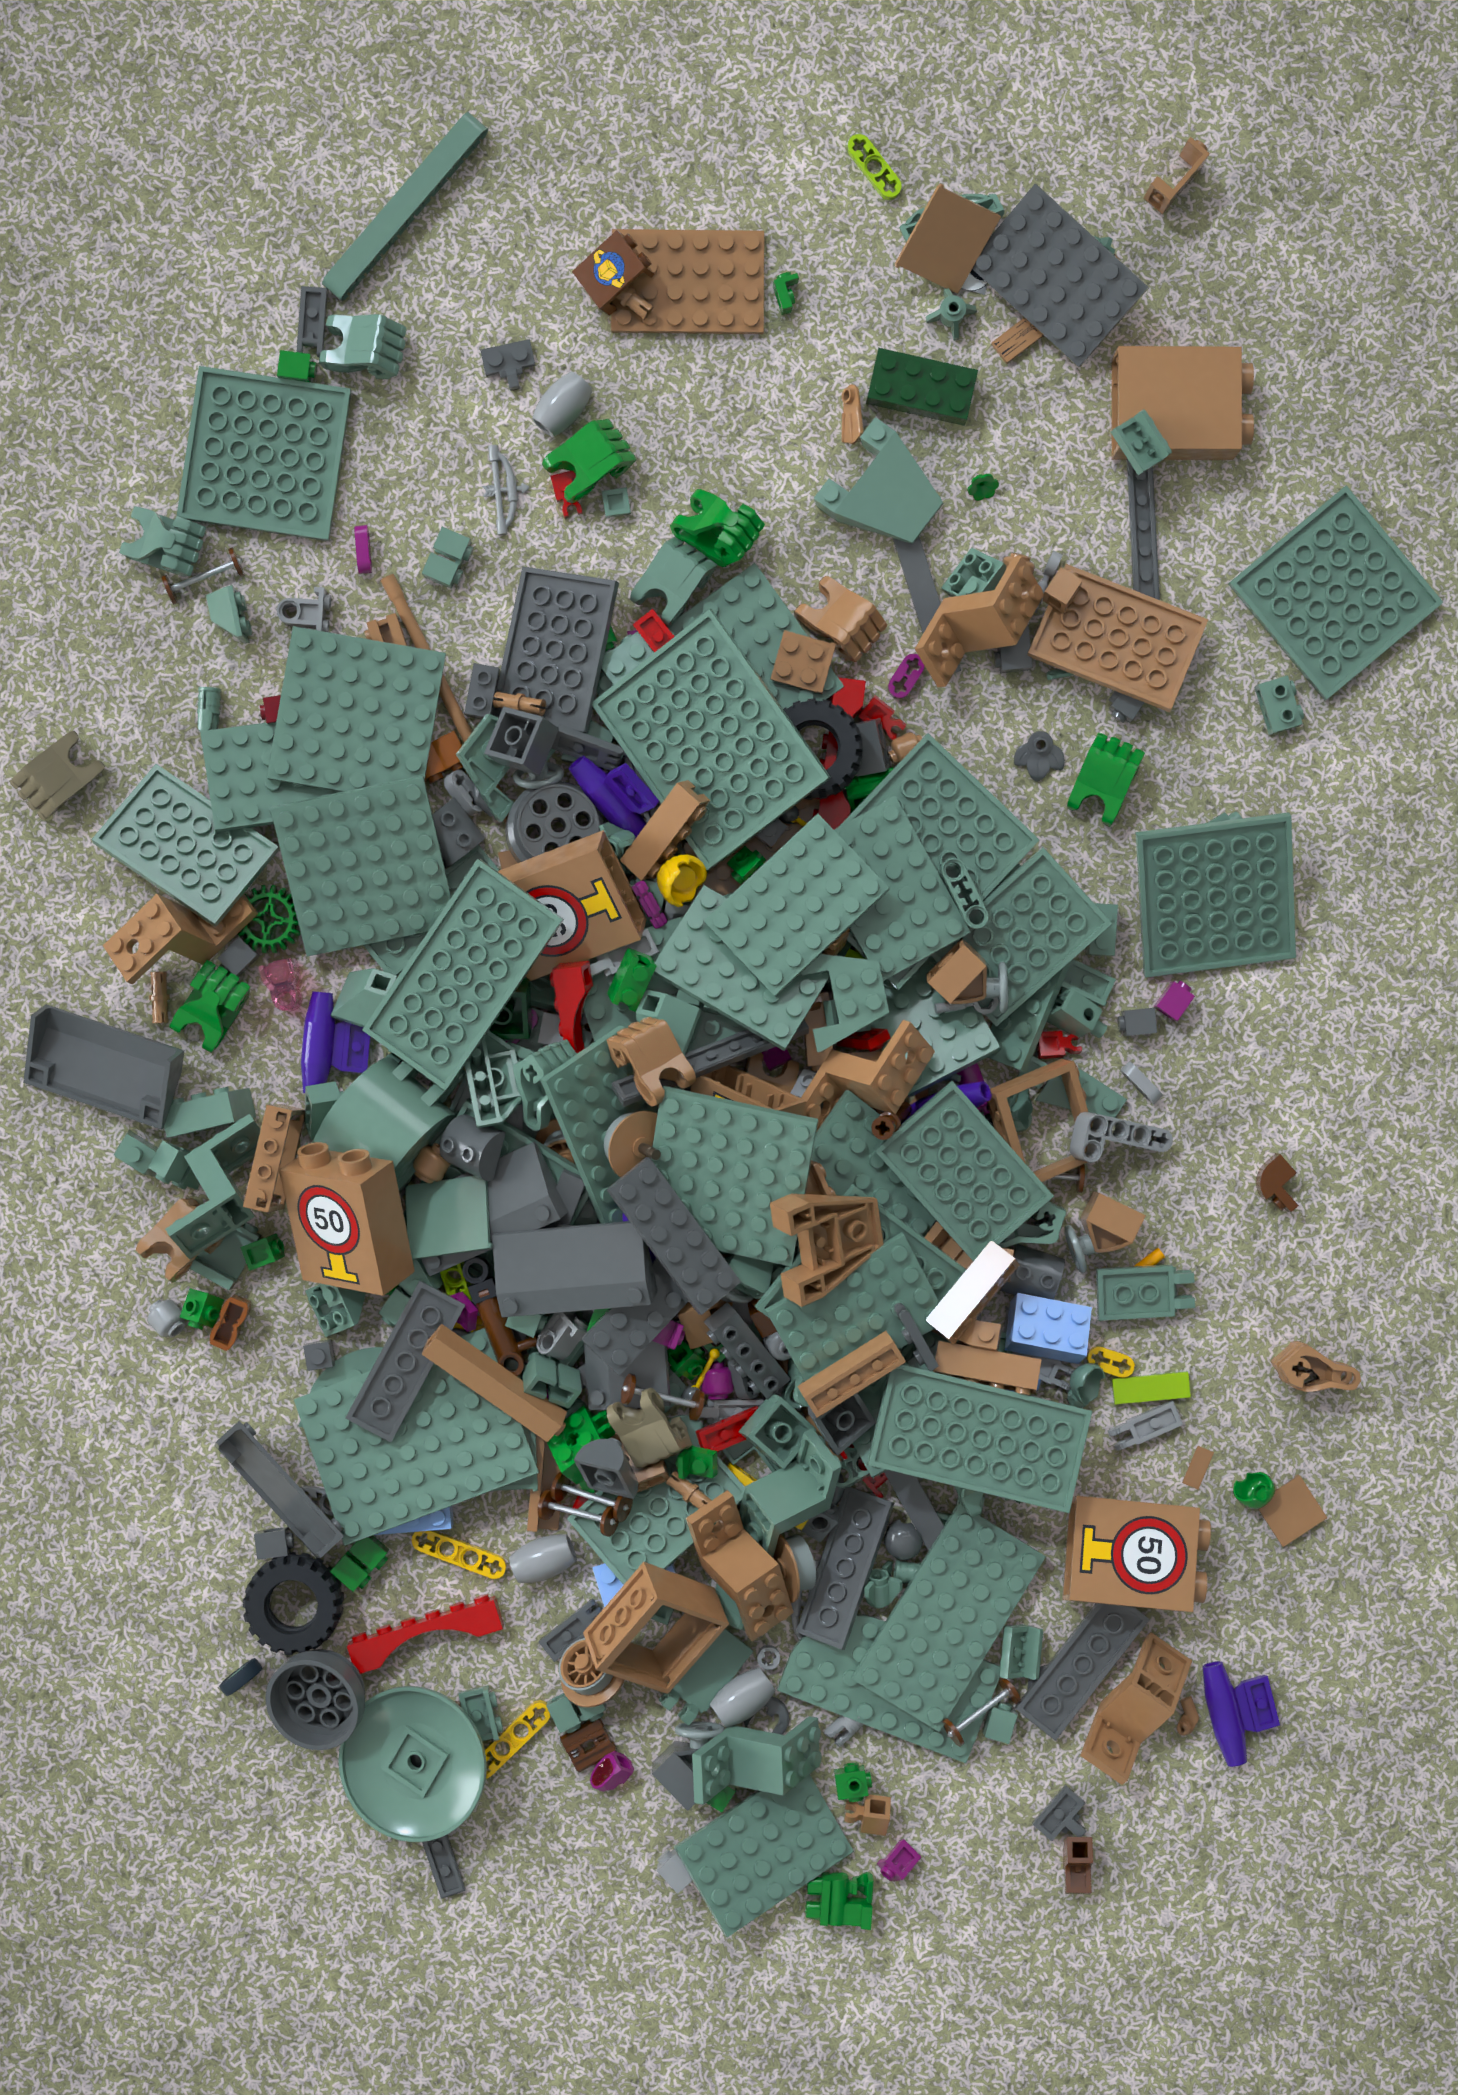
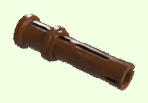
[871,1102,912,1140]

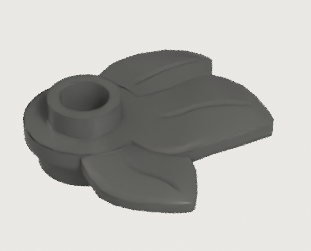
[1014,731,1065,782]

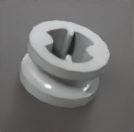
[757,1645,780,1670]

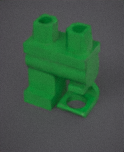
[805,1872,874,1930]

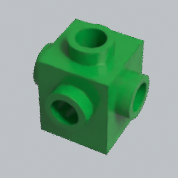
[727,846,767,885]
[180,1288,224,1330]
[667,1338,708,1381]
[834,1762,872,1802]

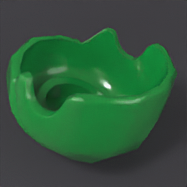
[1233,1472,1275,1509]

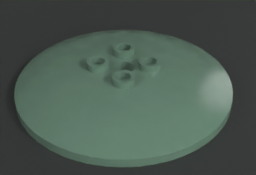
[338,1686,487,1842]

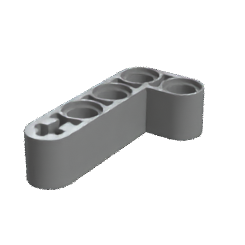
[1070,1112,1173,1162]

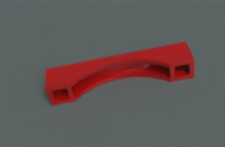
[813,677,866,830]
[550,961,593,1053]
[347,1594,504,1674]

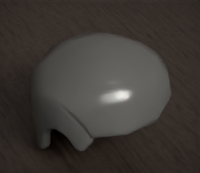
[884,1519,923,1560]

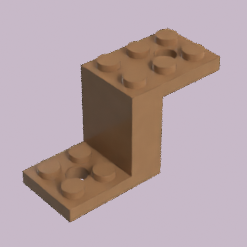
[915,555,1044,687]
[103,894,258,985]
[804,992,883,1071]
[801,1020,935,1132]
[686,1490,794,1641]
[1080,1632,1192,1785]

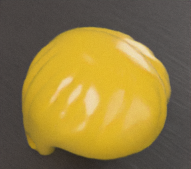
[657,854,707,907]

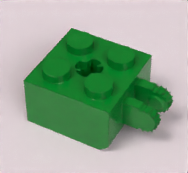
[547,1406,616,1485]

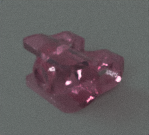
[259,958,303,1012]

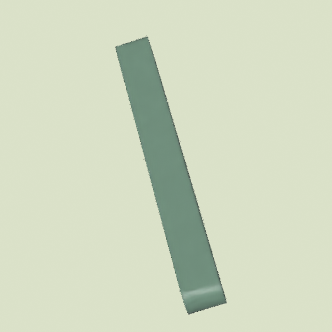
[322,112,488,301]

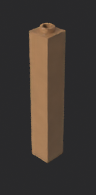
[422,1324,567,1442]

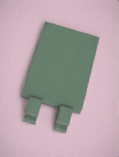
[1096,1264,1195,1321]
[659,1628,754,1726]

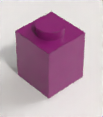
[1153,980,1195,1021]

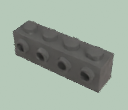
[704,1302,791,1399]

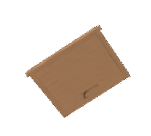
[894,183,1001,294]

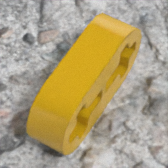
[1086,1346,1135,1378]

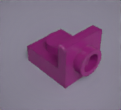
[449,1292,478,1332]
[652,1320,685,1350]
[877,1839,921,1882]

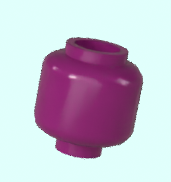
[701,1361,734,1399]

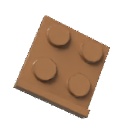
[770,630,836,694]
[1258,1474,1327,1547]

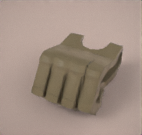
[9,731,105,820]
[607,1388,692,1468]

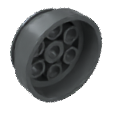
[505,781,604,863]
[265,1649,365,1750]

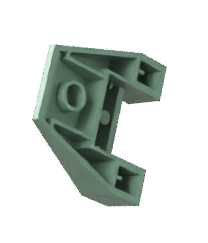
[814,417,944,544]

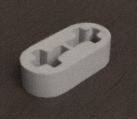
[444,770,482,816]
[1120,1061,1163,1104]

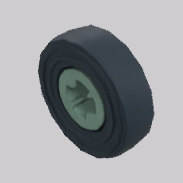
[219,1658,263,1696]

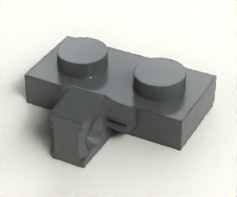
[480,339,536,391]
[1032,1784,1086,1841]

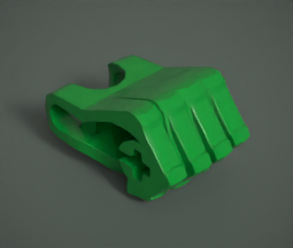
[542,419,637,503]
[670,489,765,567]
[1067,733,1145,827]
[169,960,251,1053]

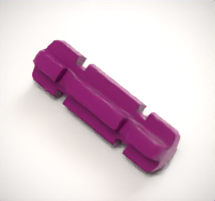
[632,880,667,929]

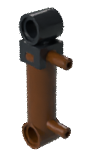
[462,1256,538,1376]

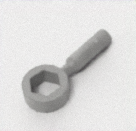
[1035,551,1062,613]
[934,997,998,1014]

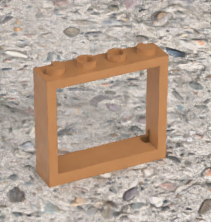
[987,1059,1093,1182]
[243,1104,305,1213]

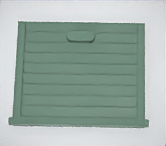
[405,1176,493,1260]

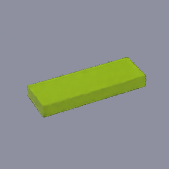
[1111,1371,1191,1404]

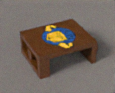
[572,230,655,316]

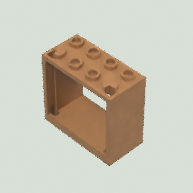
[583,1562,729,1694]

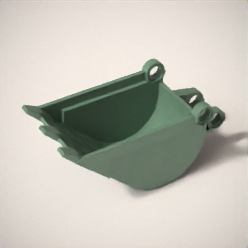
[305,1053,466,1194]

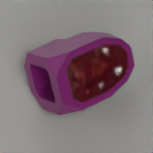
[590,1751,634,1792]

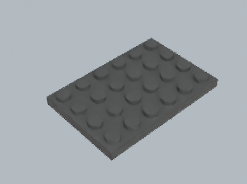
[972,184,1150,367]
[492,566,619,733]

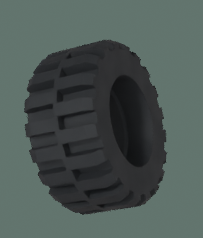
[783,698,863,800]
[243,1552,344,1655]

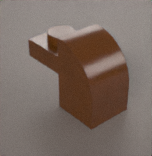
[1256,1153,1299,1212]
[1063,1837,1093,1894]

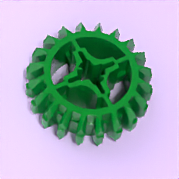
[238,885,301,954]

